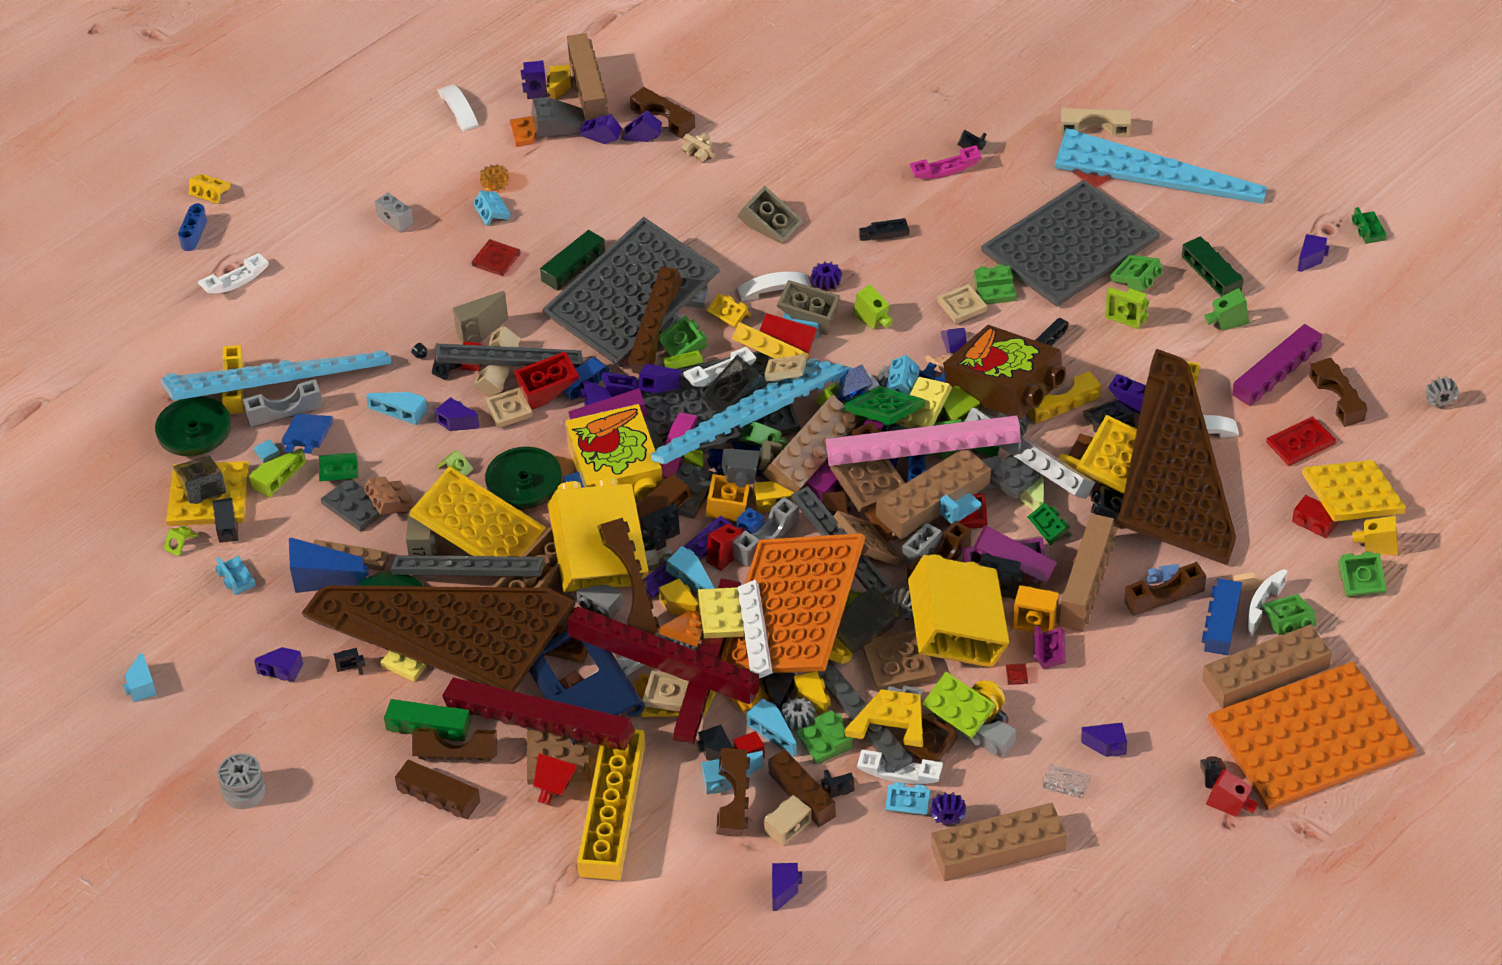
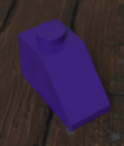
[622,111,662,142]
[1297,234,1330,272]
[941,328,967,355]
[1081,722,1127,757]
[772,863,803,911]

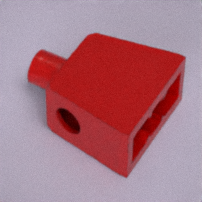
[706,524,746,571]
[533,753,578,806]
[1206,768,1259,817]

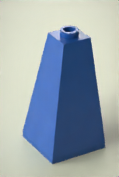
[289,538,369,593]

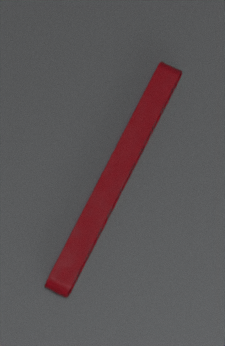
[673,578,741,745]

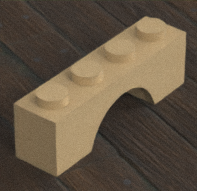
[1060,108,1131,137]
[474,326,521,397]

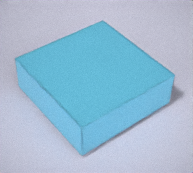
[254,439,280,463]

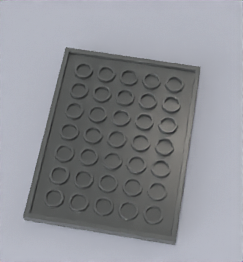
[981,179,1160,307]
[542,217,720,367]
[637,351,800,458]

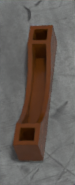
[628,266,682,374]
[597,518,659,634]

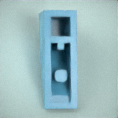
[366,392,428,425]
[665,545,715,594]
[747,698,797,757]
[701,751,763,794]

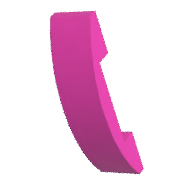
[910,145,982,179]
[660,412,698,479]

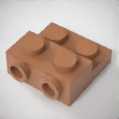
[365,476,416,515]

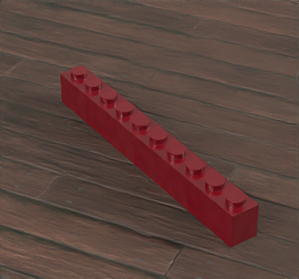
[568,606,759,705]
[442,677,635,751]

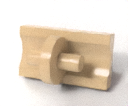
[681,133,715,163]

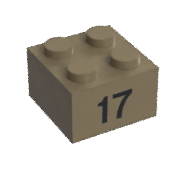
[406,510,439,556]

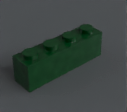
[540,229,605,290]
[1182,236,1243,297]

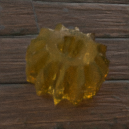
[480,164,509,192]

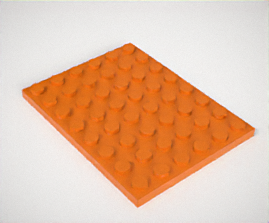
[720,533,865,673]
[1208,661,1416,810]

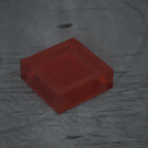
[1006,664,1028,685]

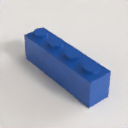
[1201,578,1242,656]

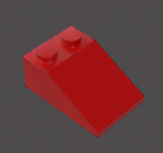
[514,351,579,410]

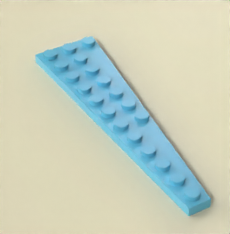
[1055,128,1267,204]
[161,350,392,401]
[651,359,852,464]

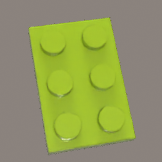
[922,672,996,739]

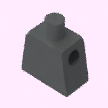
[722,448,760,488]

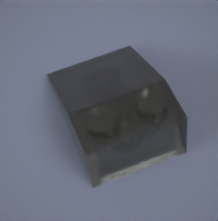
[700,355,769,413]
[173,455,227,504]
[836,586,901,654]

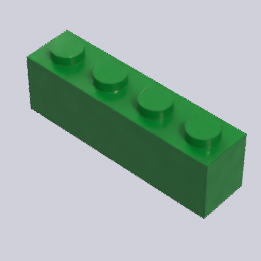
[384,699,471,742]

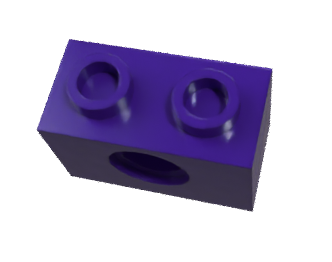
[521,60,548,99]

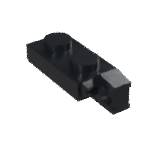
[859,218,910,241]

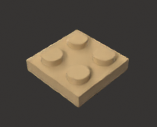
[937,284,987,324]
[764,354,807,382]
[485,387,533,428]
[642,670,689,712]

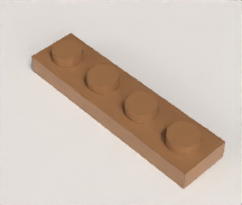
[313,539,389,571]

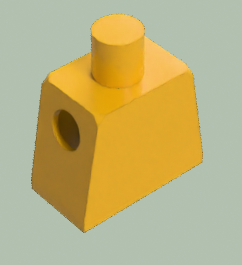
[1353,516,1398,555]

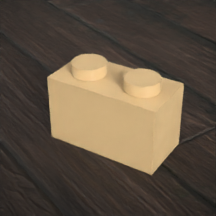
[764,795,812,846]

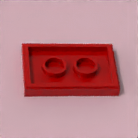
[760,313,818,354]
[1266,416,1336,466]

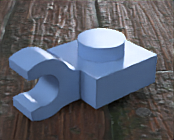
[1147,564,1180,584]

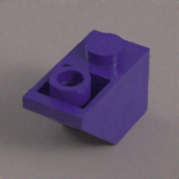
[579,114,622,144]
[639,364,682,393]
[1109,374,1146,414]
[580,380,611,406]
[435,397,479,431]
[254,647,303,682]

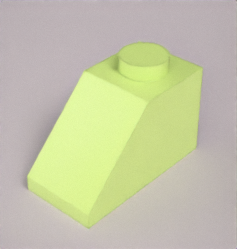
[1020,473,1044,511]

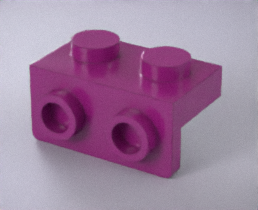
[1033,626,1066,669]

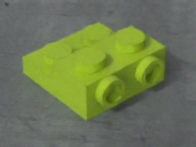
[1105,287,1150,329]

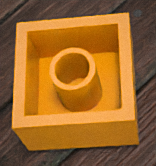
[705,474,750,522]
[1013,586,1059,633]

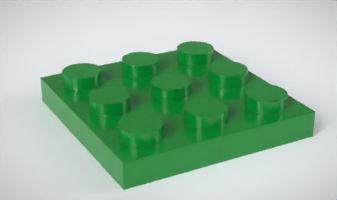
[845,385,925,425]

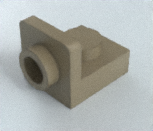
[758,440,782,471]

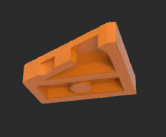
[510,116,536,147]

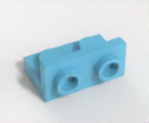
[215,556,256,595]
[885,782,931,816]

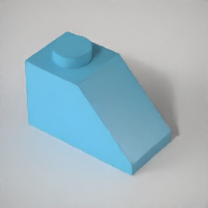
[123,653,157,702]

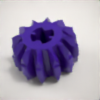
[811,261,842,291]
[931,792,966,826]

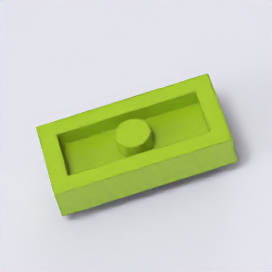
[662,350,703,369]

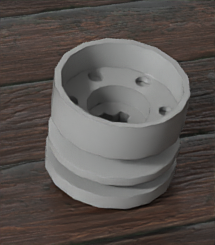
[217,753,266,809]

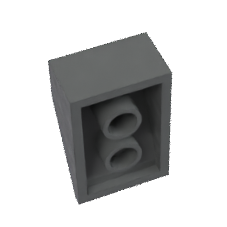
[531,97,585,137]

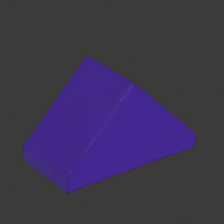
[601,372,639,397]

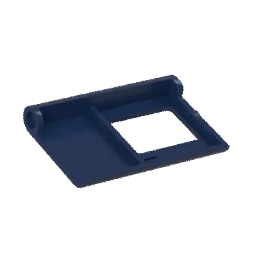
[529,630,645,745]

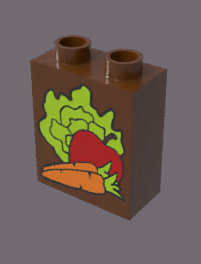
[943,325,1066,420]

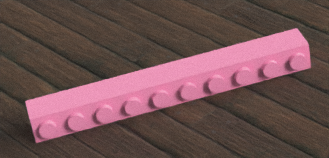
[826,416,1021,466]

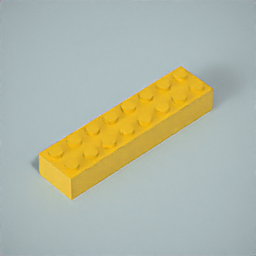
[577,729,646,881]

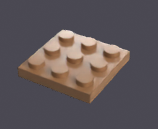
[830,459,905,512]
[833,511,903,566]
[862,630,936,692]
[527,730,590,785]

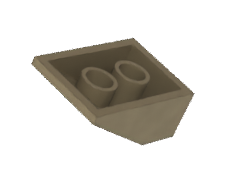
[737,186,804,244]
[777,280,840,335]
[453,291,509,344]

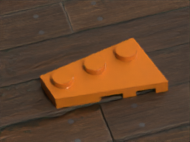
[659,610,703,647]

